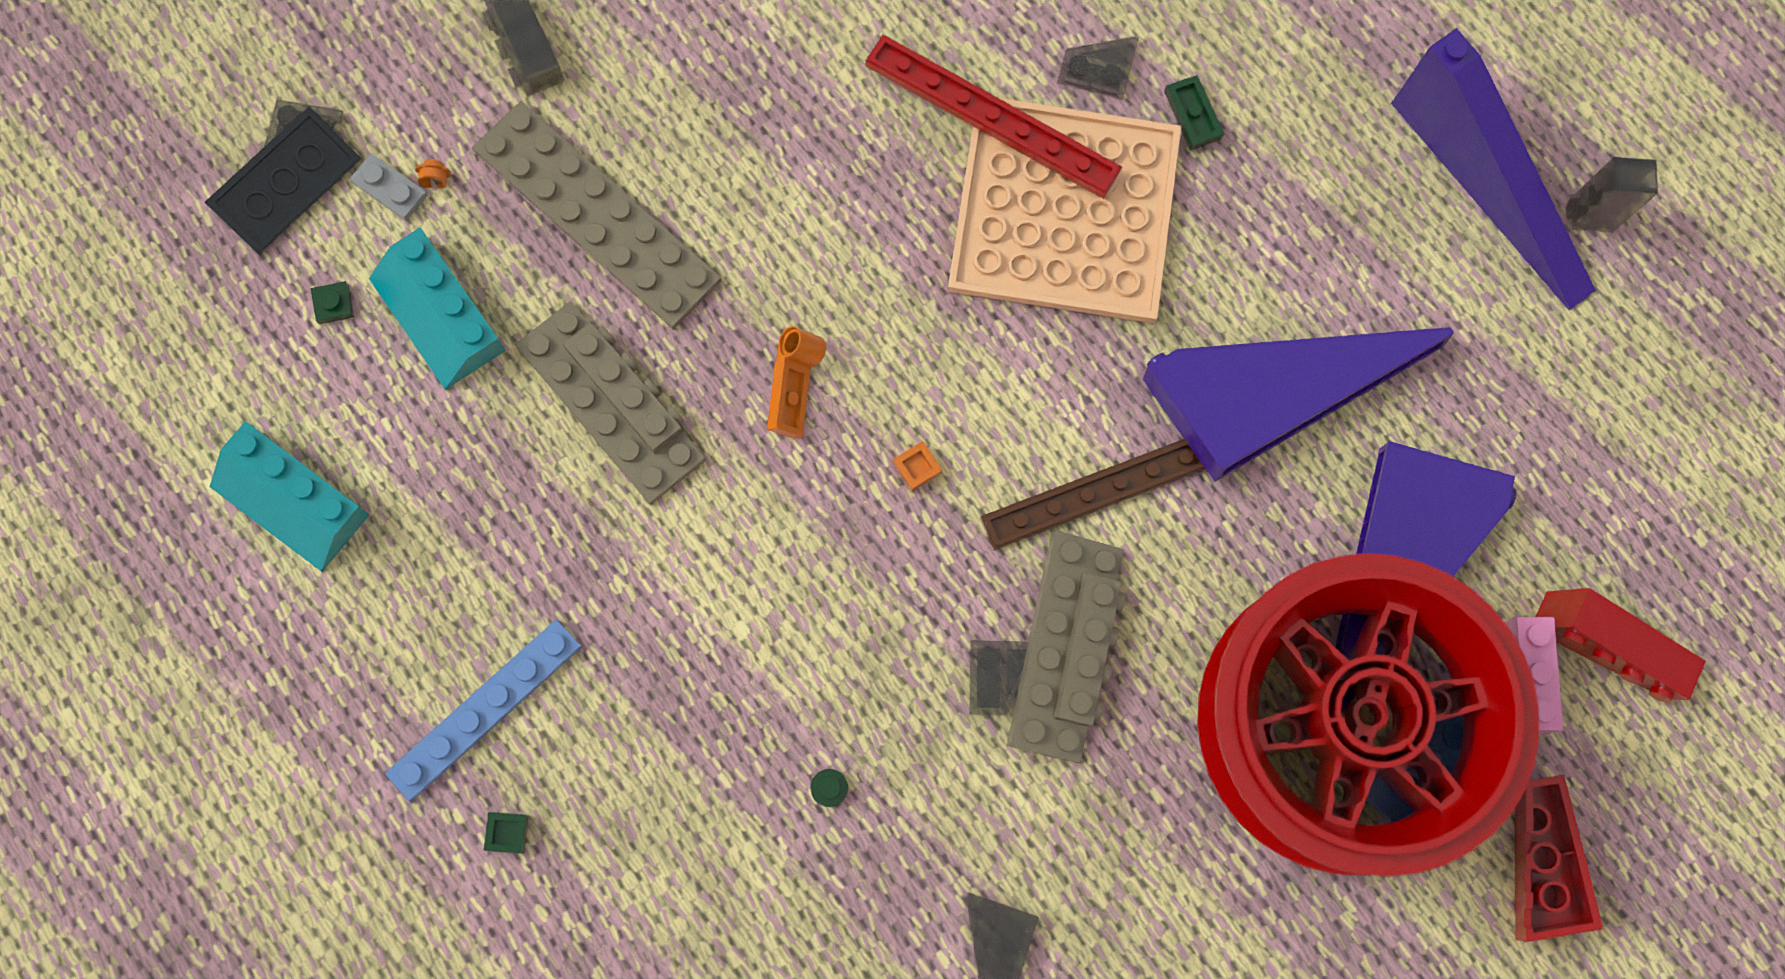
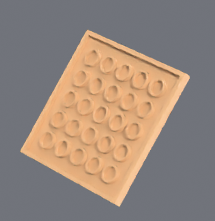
[947,98,1181,324]

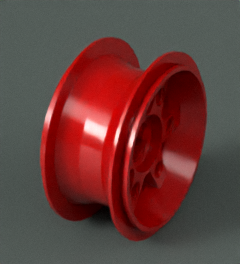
[1197,553,1539,876]

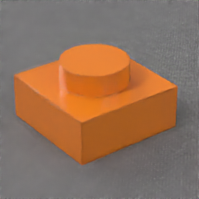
[892,441,942,492]

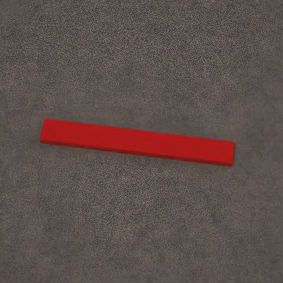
[865,34,1122,199]

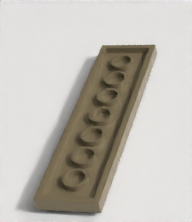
[472,101,722,330]

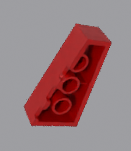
[1535,588,1706,703]
[1515,775,1604,942]

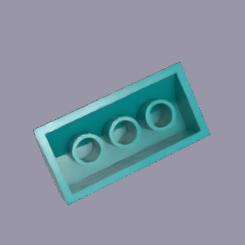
[369,228,506,390]
[209,421,369,572]

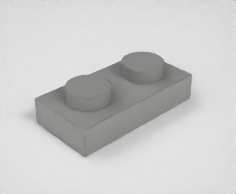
[349,153,428,221]

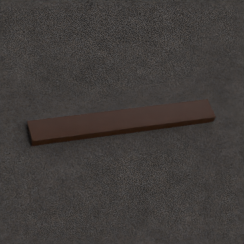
[980,439,1206,551]

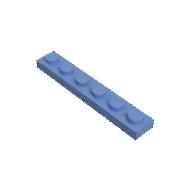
[384,619,582,802]

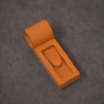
[767,326,826,438]

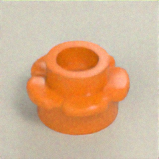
[415,159,451,188]

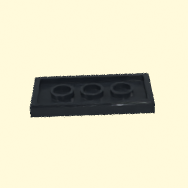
[204,106,362,255]

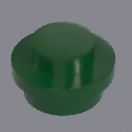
[810,769,848,807]

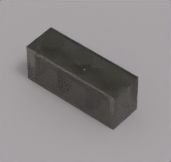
[481,0,565,97]
[1566,157,1658,233]

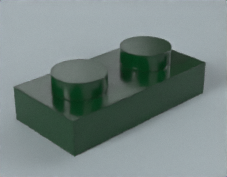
[1164,75,1224,151]

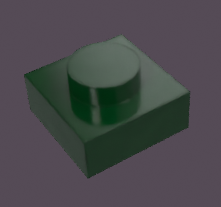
[310,281,354,324]
[483,812,529,854]

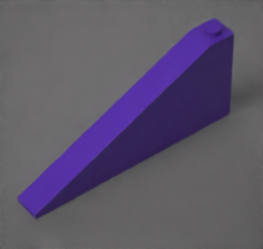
[1391,28,1596,311]
[1143,327,1454,482]
[1335,441,1516,713]

